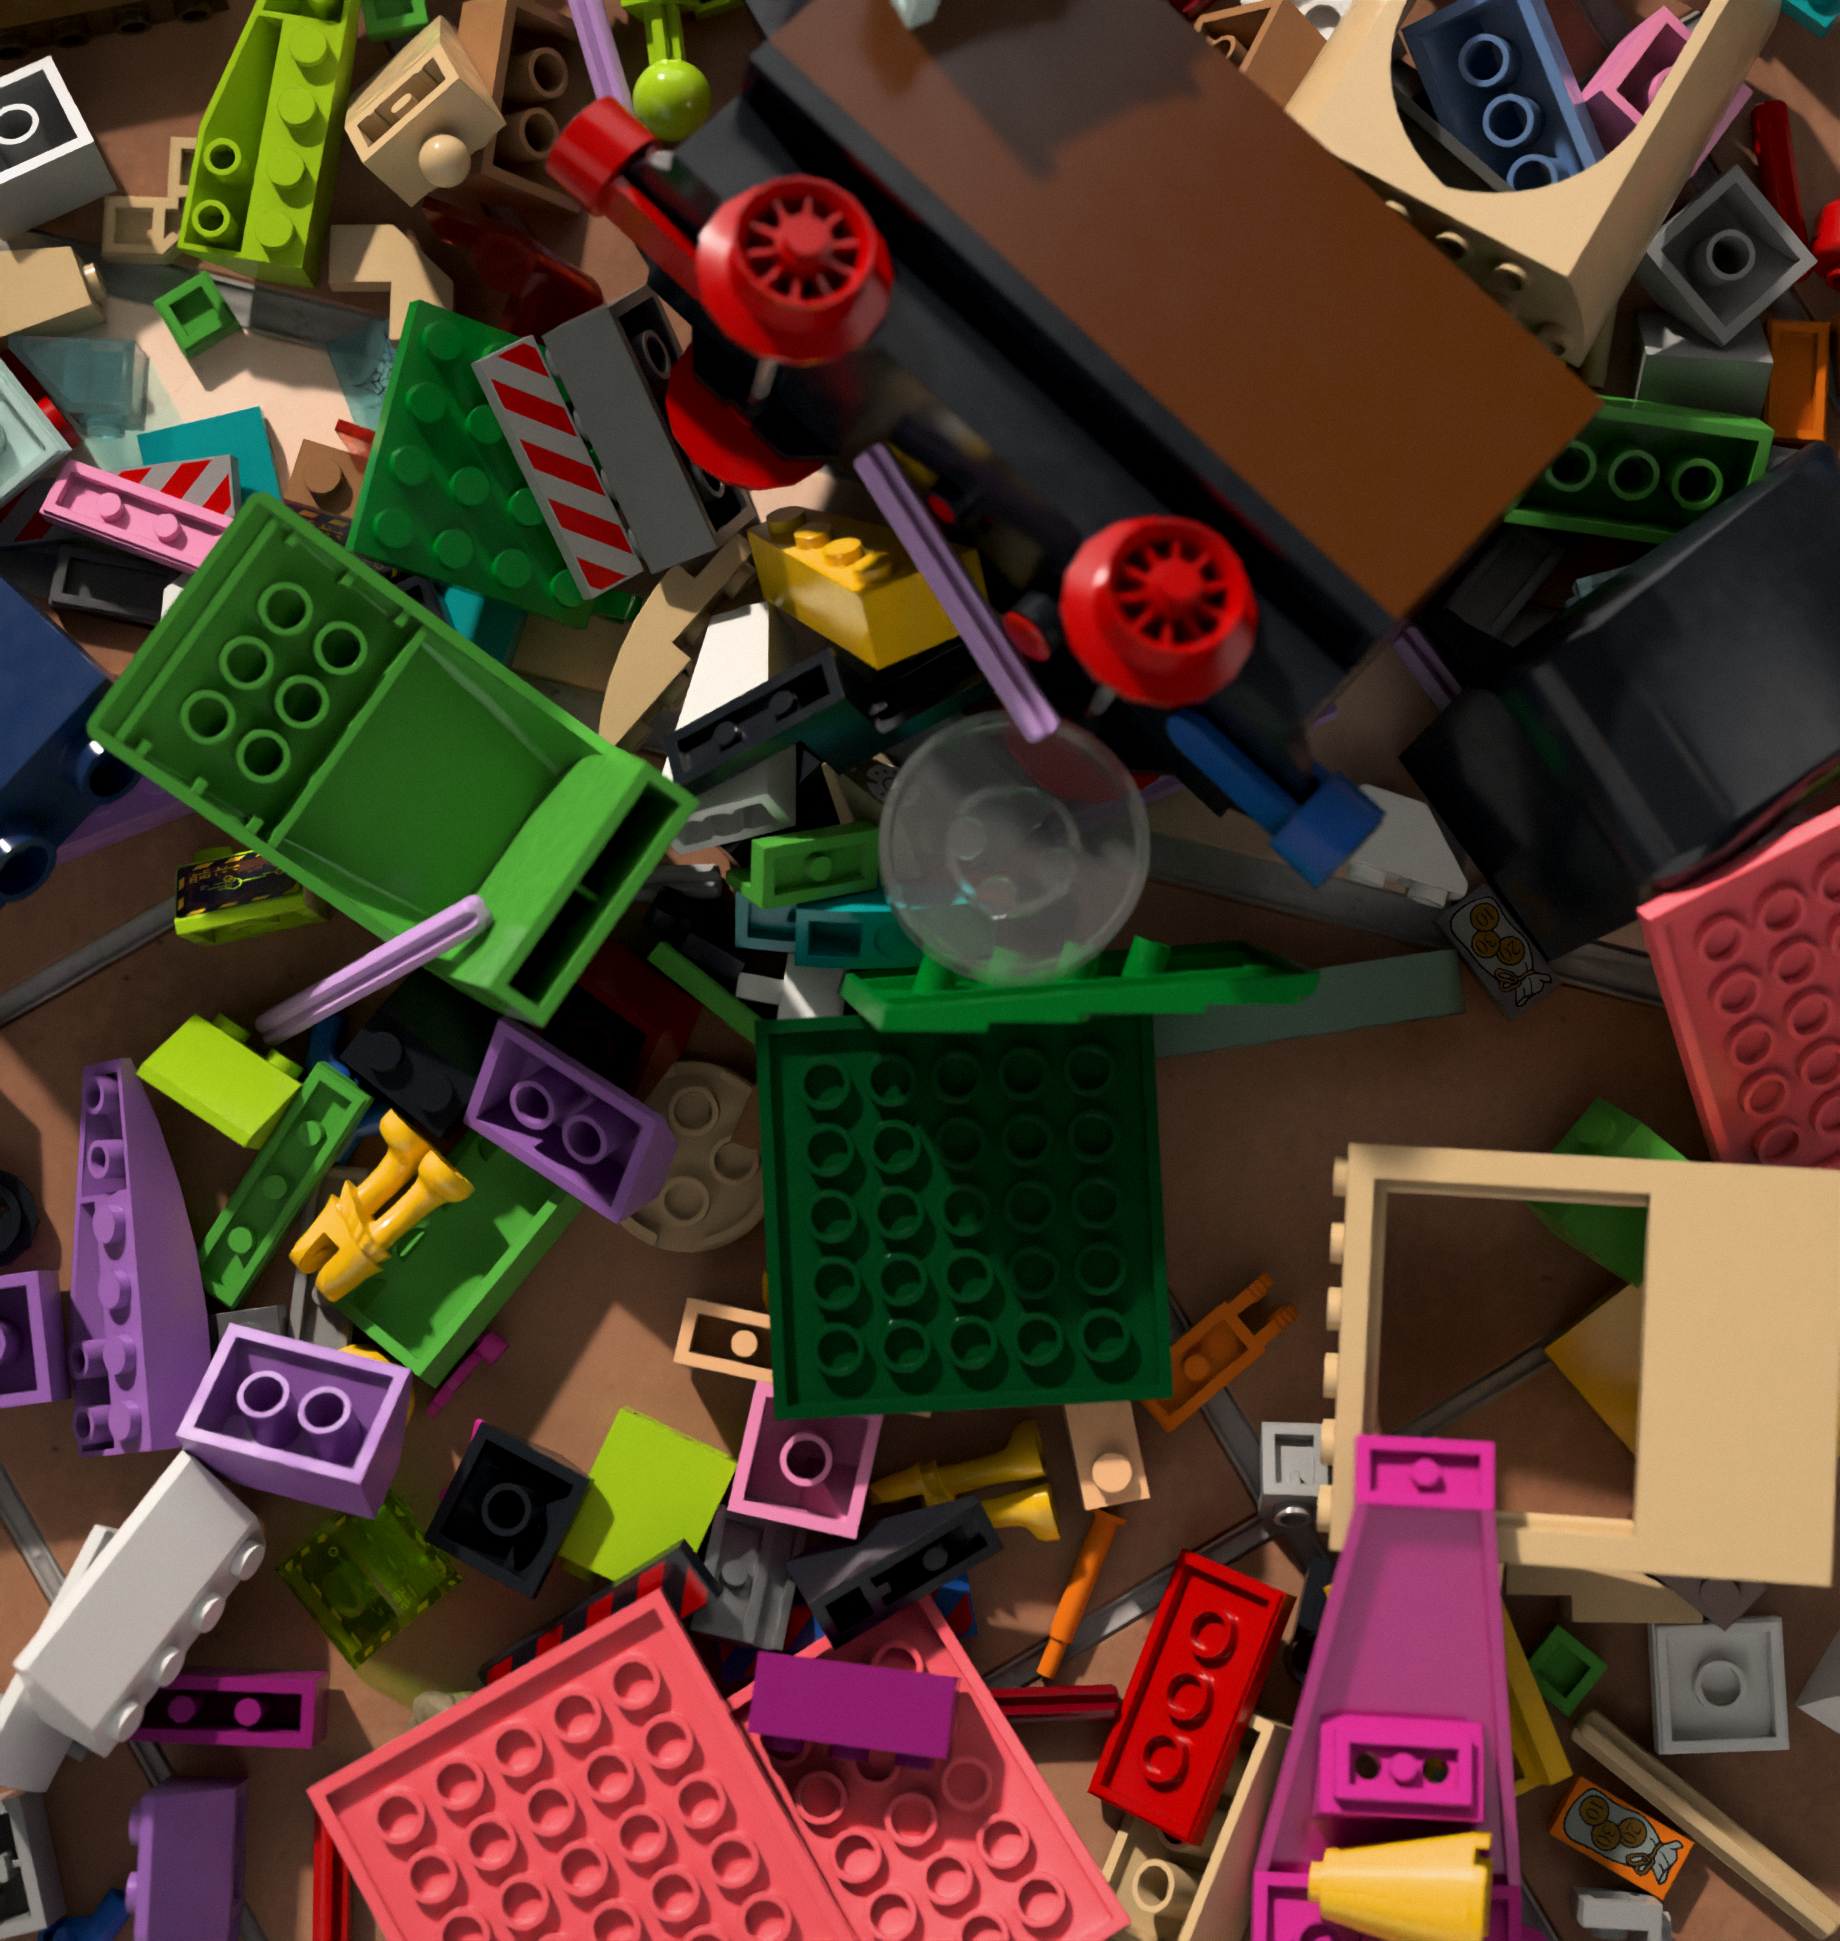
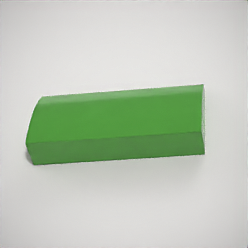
[327,1128,586,1389]

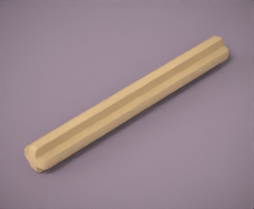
[1570,1709,1840,1940]

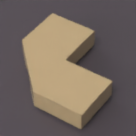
[101,137,197,265]
[328,224,457,349]

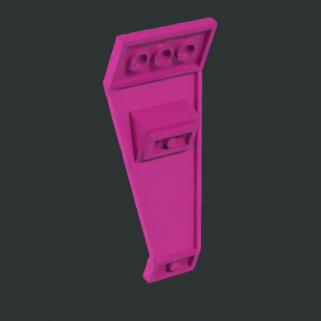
[1251,1434,1522,1941]

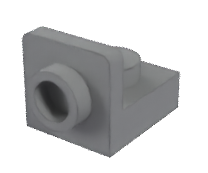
[1258,1422,1328,1527]
[1569,1886,1672,1941]

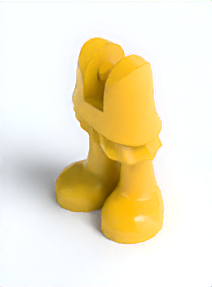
[288,1108,475,1302]
[867,1419,1062,1542]

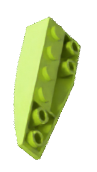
[177,0,361,289]

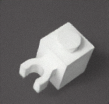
[735,953,852,1019]

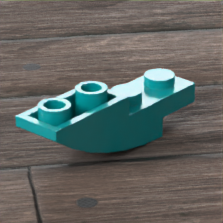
[735,880,999,969]

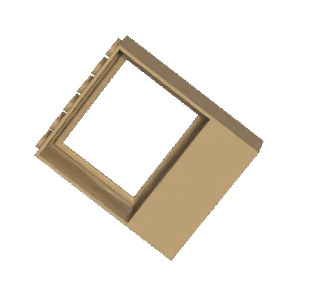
[1317,1143,1840,1587]

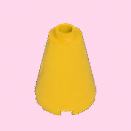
[1308,1831,1493,1941]

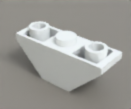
[1343,783,1468,908]

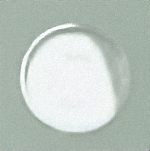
[878,710,1150,985]

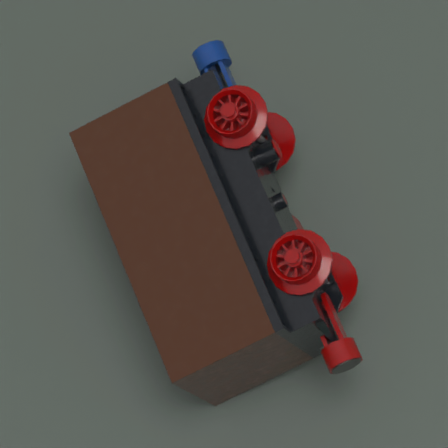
[545,0,1605,889]

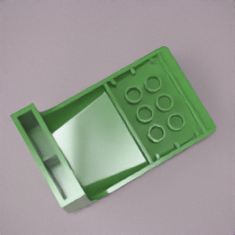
[87,492,700,1027]

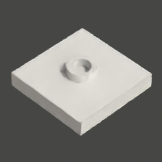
[1647,1615,1789,1755]

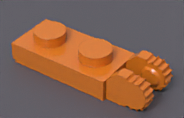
[1139,1271,1300,1434]

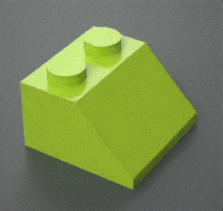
[136,1012,304,1150]

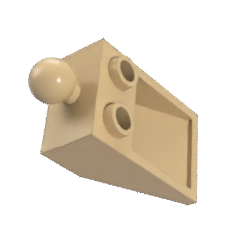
[344,14,507,207]

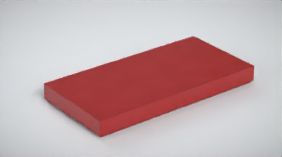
[1087,1548,1297,1847]

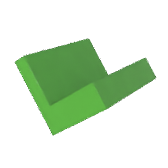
[726,820,879,910]

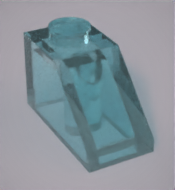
[8,335,150,439]

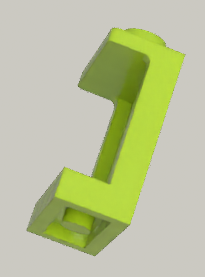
[558,1406,739,1584]

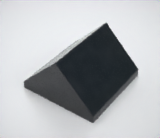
[422,1421,595,1600]

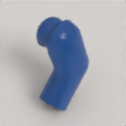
[305,1015,366,1088]
[37,1887,132,1941]

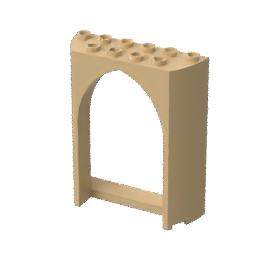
[1284,0,1782,368]

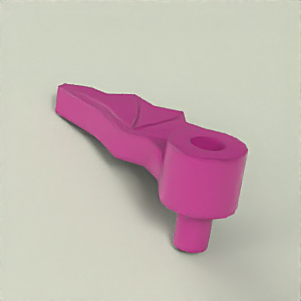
[425,1330,510,1419]

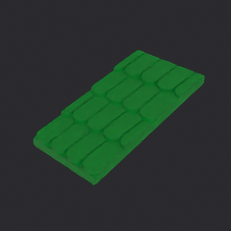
[837,935,1321,1032]

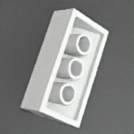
[13,1450,267,1759]

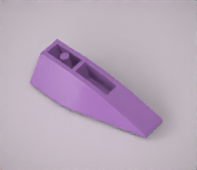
[67,1058,211,1458]
[126,1775,249,1941]

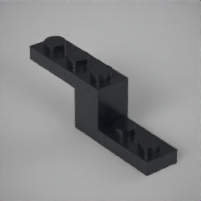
[663,635,996,797]

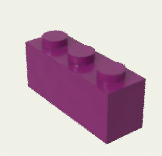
[747,1651,961,1771]
[126,1665,330,1749]

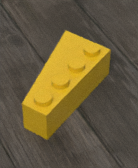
[746,506,990,669]

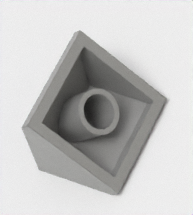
[1629,311,1774,419]

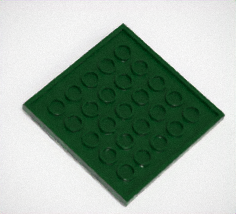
[754,1013,1173,1420]

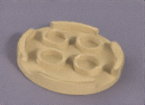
[620,1061,764,1253]

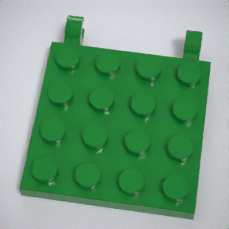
[345,299,643,630]

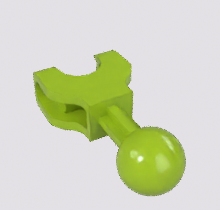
[620,0,713,142]

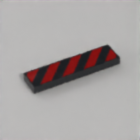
[476,1538,723,1687]

